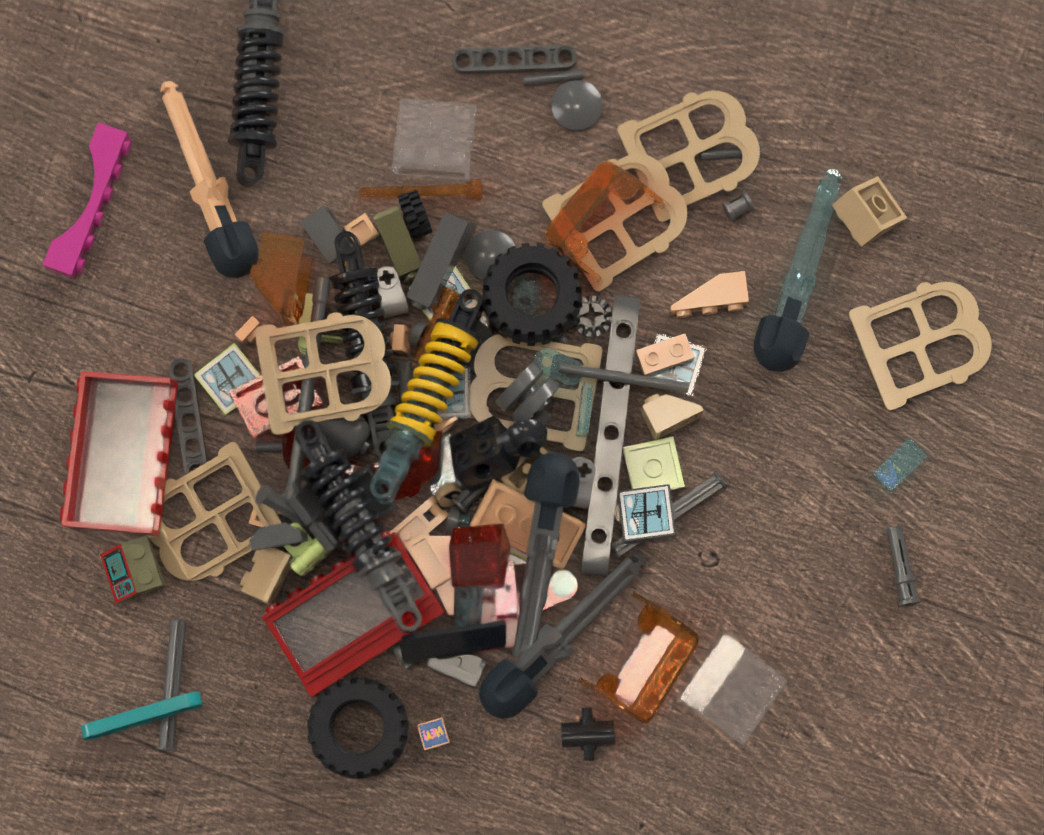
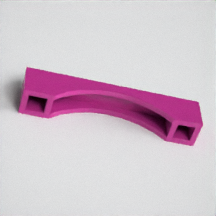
[43,122,132,280]

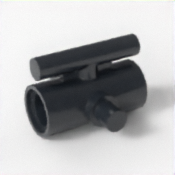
[561,707,615,761]

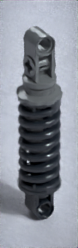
[228,0,285,187]
[329,231,400,460]
[295,420,421,633]

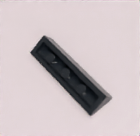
[399,620,506,662]

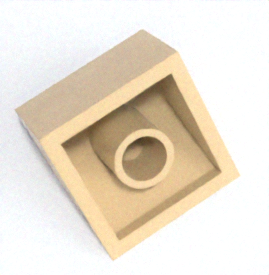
[832,176,907,247]
[641,394,703,440]
[240,548,293,605]

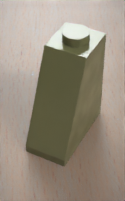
[373,205,421,282]

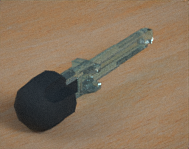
[753,169,842,372]

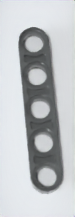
[452,45,577,74]
[169,358,209,484]

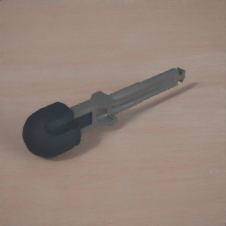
[512,452,580,663]
[479,551,647,719]

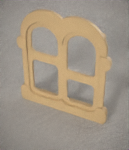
[617,91,760,222]
[542,154,687,292]
[849,282,992,411]
[255,313,391,435]
[468,334,603,452]
[147,442,282,581]

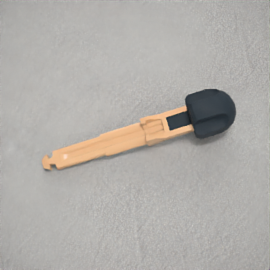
[160,81,260,279]

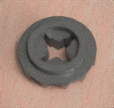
[573,295,612,337]

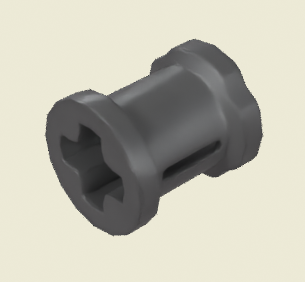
[722,190,755,222]

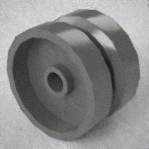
[495,361,560,422]

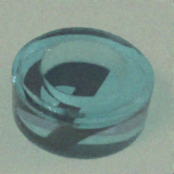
[550,570,576,597]

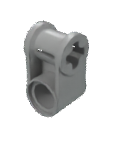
[377,266,409,319]
[572,457,596,509]

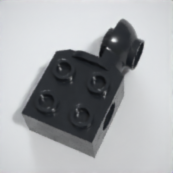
[449,416,548,492]

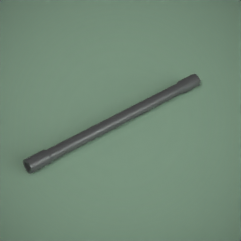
[284,277,331,500]

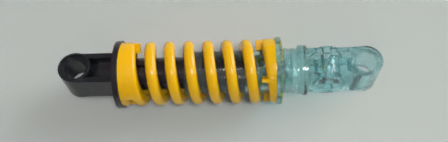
[370,289,484,504]

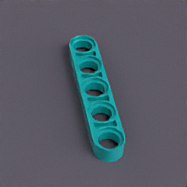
[80,692,203,740]

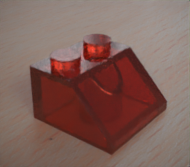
[449,524,511,587]

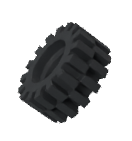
[397,189,433,240]

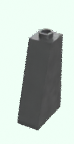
[406,212,477,310]

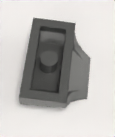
[249,523,308,551]

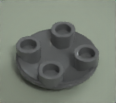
[551,80,602,131]
[466,230,515,280]

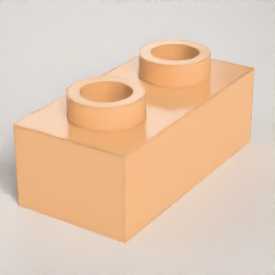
[636,334,694,376]

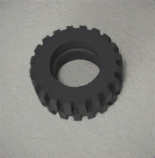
[483,242,582,346]
[307,677,409,779]

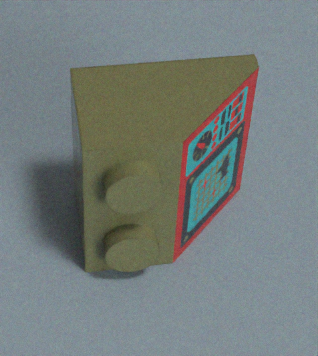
[100,535,166,604]

